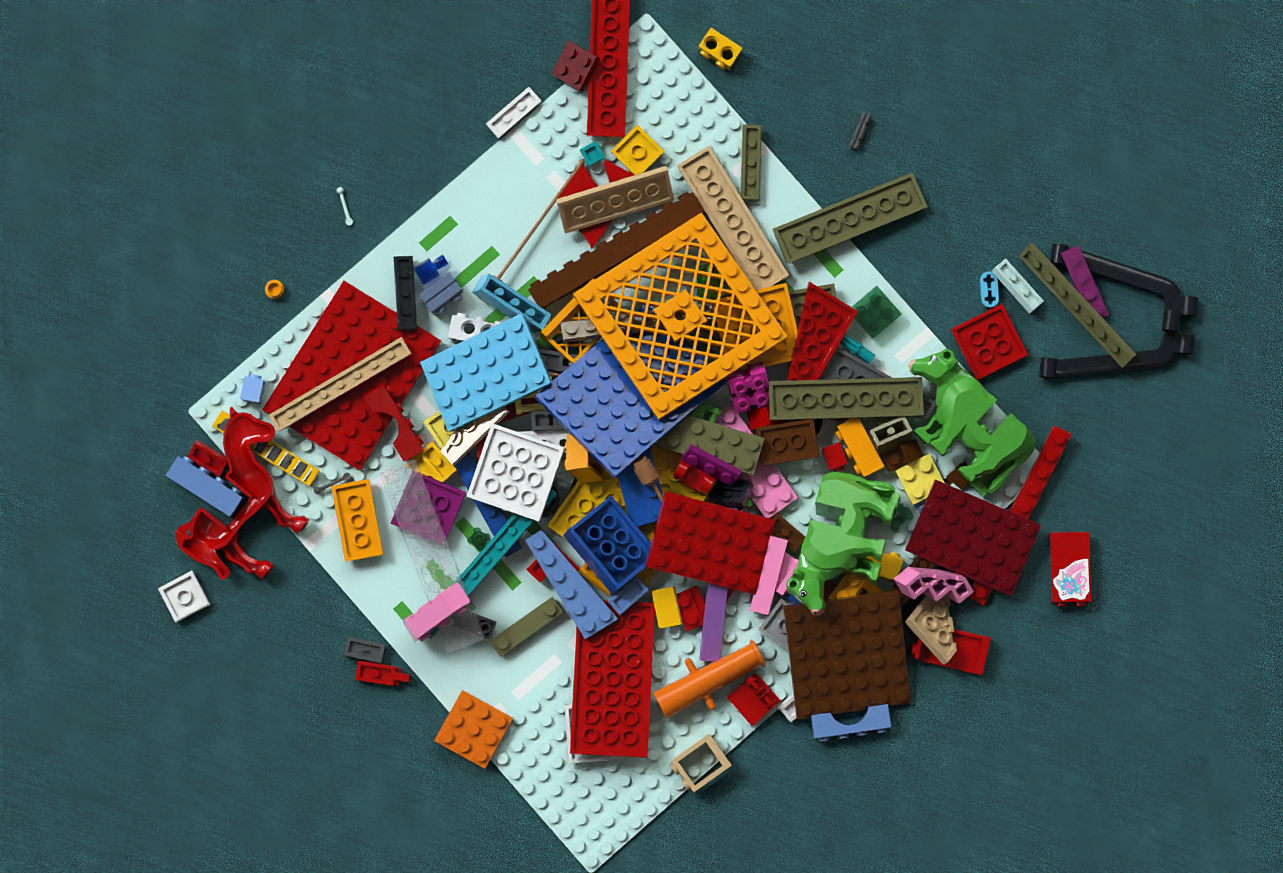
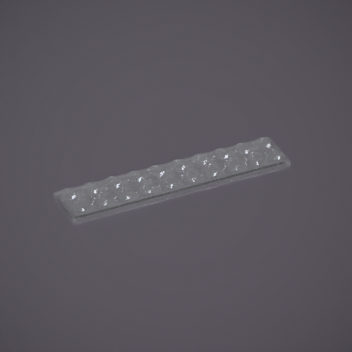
[379,459,485,654]

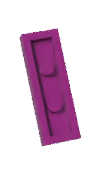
[681,444,741,486]

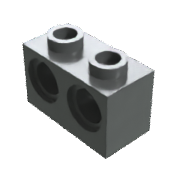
[531,410,565,431]

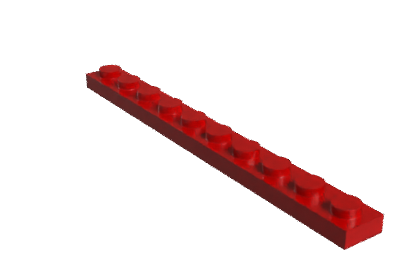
[968,425,1072,605]

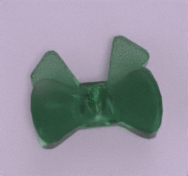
[889,503,914,532]

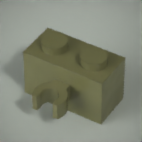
[869,416,913,455]

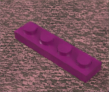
[1060,245,1108,318]

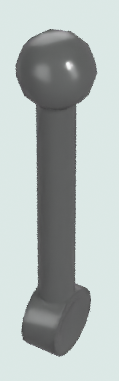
[314,473,351,494]

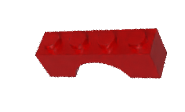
[363,383,424,462]

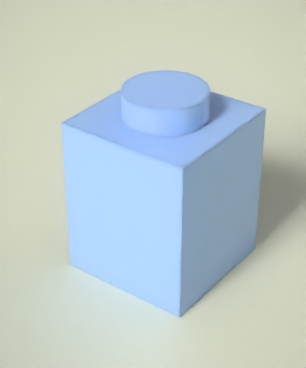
[240,374,266,404]

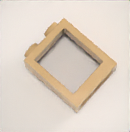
[671,734,732,792]

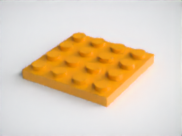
[713,283,798,370]

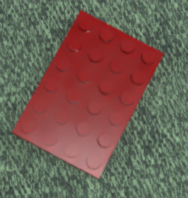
[646,491,775,595]

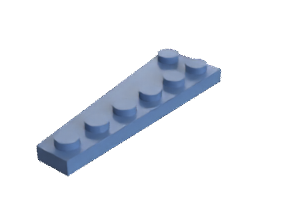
[525,530,618,639]

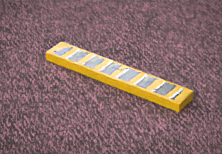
[212,410,320,487]

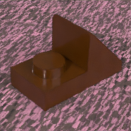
[881,439,923,472]

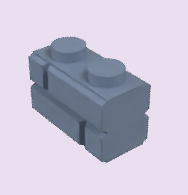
[419,272,464,315]

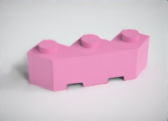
[894,567,974,604]
[403,582,470,642]

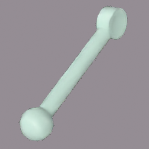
[337,187,353,226]

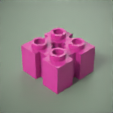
[726,361,769,414]

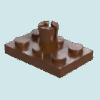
[756,419,820,466]

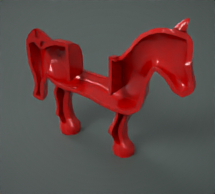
[175,407,310,580]

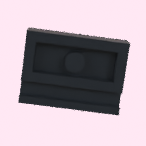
[707,479,753,507]

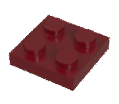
[551,40,600,92]

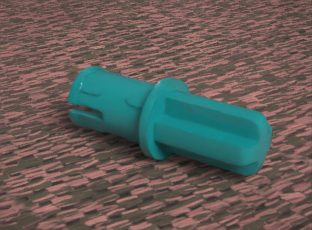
[840,334,875,364]

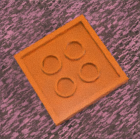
[434,690,513,769]

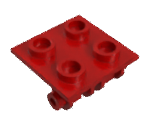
[727,672,781,726]

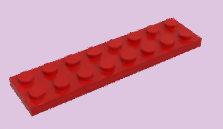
[587,0,630,138]

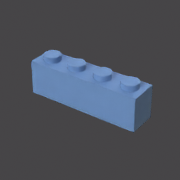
[165,456,245,518]

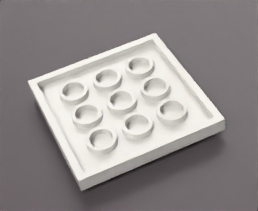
[467,423,565,522]

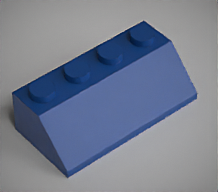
[618,449,664,527]

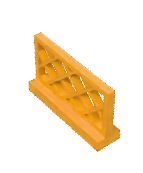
[540,278,624,364]

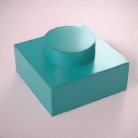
[579,141,605,167]

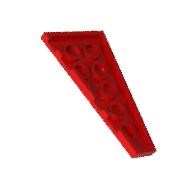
[787,282,858,381]

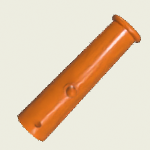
[653,640,766,719]

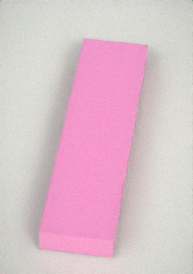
[750,536,788,615]

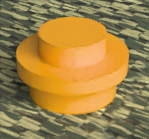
[265,280,284,299]

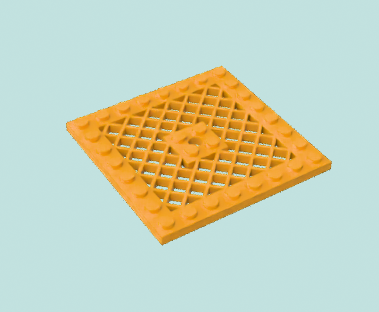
[573,213,788,421]

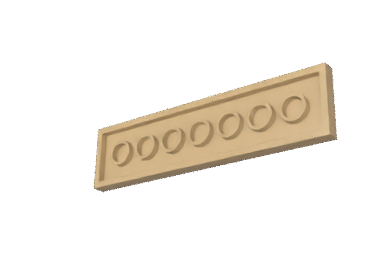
[677,146,789,290]

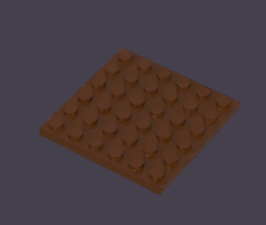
[783,589,911,719]

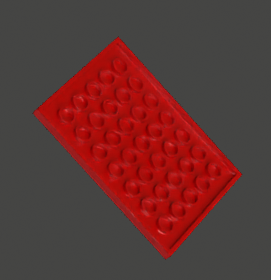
[262,280,441,470]

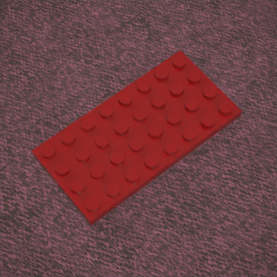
[570,600,655,758]

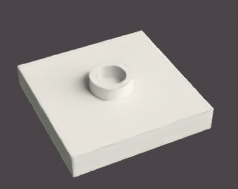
[158,571,210,623]

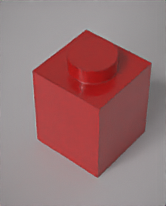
[821,442,848,472]

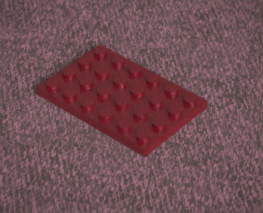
[905,479,1041,596]

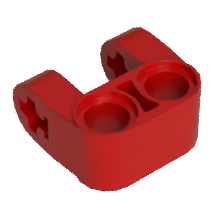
[673,460,715,496]

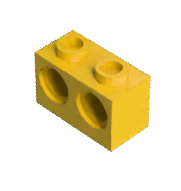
[698,28,743,70]

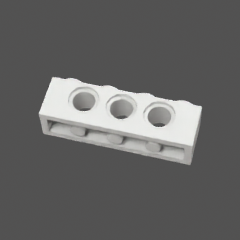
[448,313,502,342]

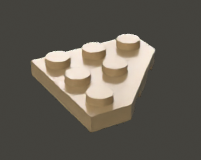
[905,594,957,664]

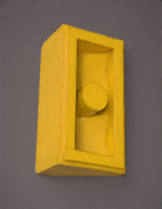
[652,586,682,629]

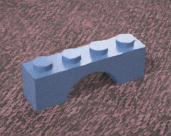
[811,704,891,742]

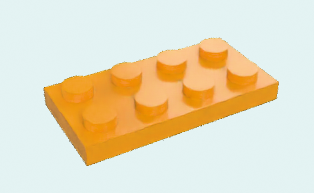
[331,479,384,562]

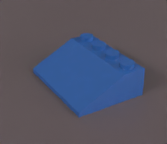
[563,496,651,595]

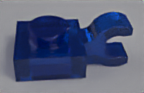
[413,255,448,285]

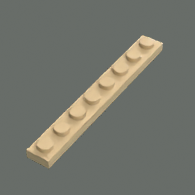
[268,337,411,432]

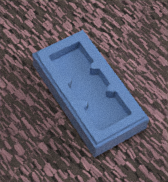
[608,576,649,615]

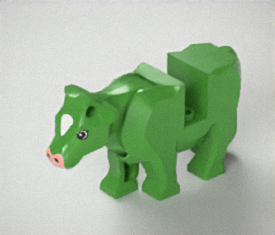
[908,349,1036,497]
[786,472,900,616]

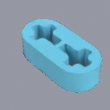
[979,271,999,308]

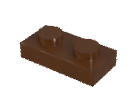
[772,513,805,552]

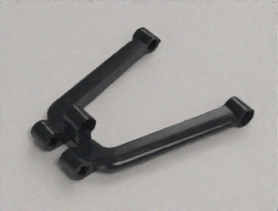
[1039,244,1198,379]

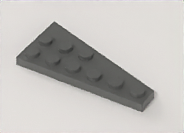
[818,347,936,420]

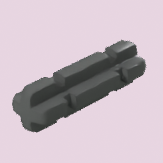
[849,113,872,150]

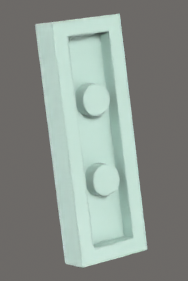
[992,259,1044,314]

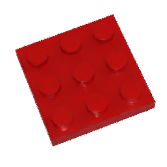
[951,304,1028,380]

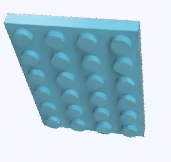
[420,313,553,432]

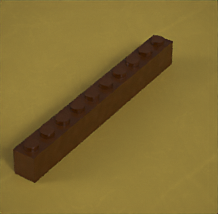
[528,192,705,309]

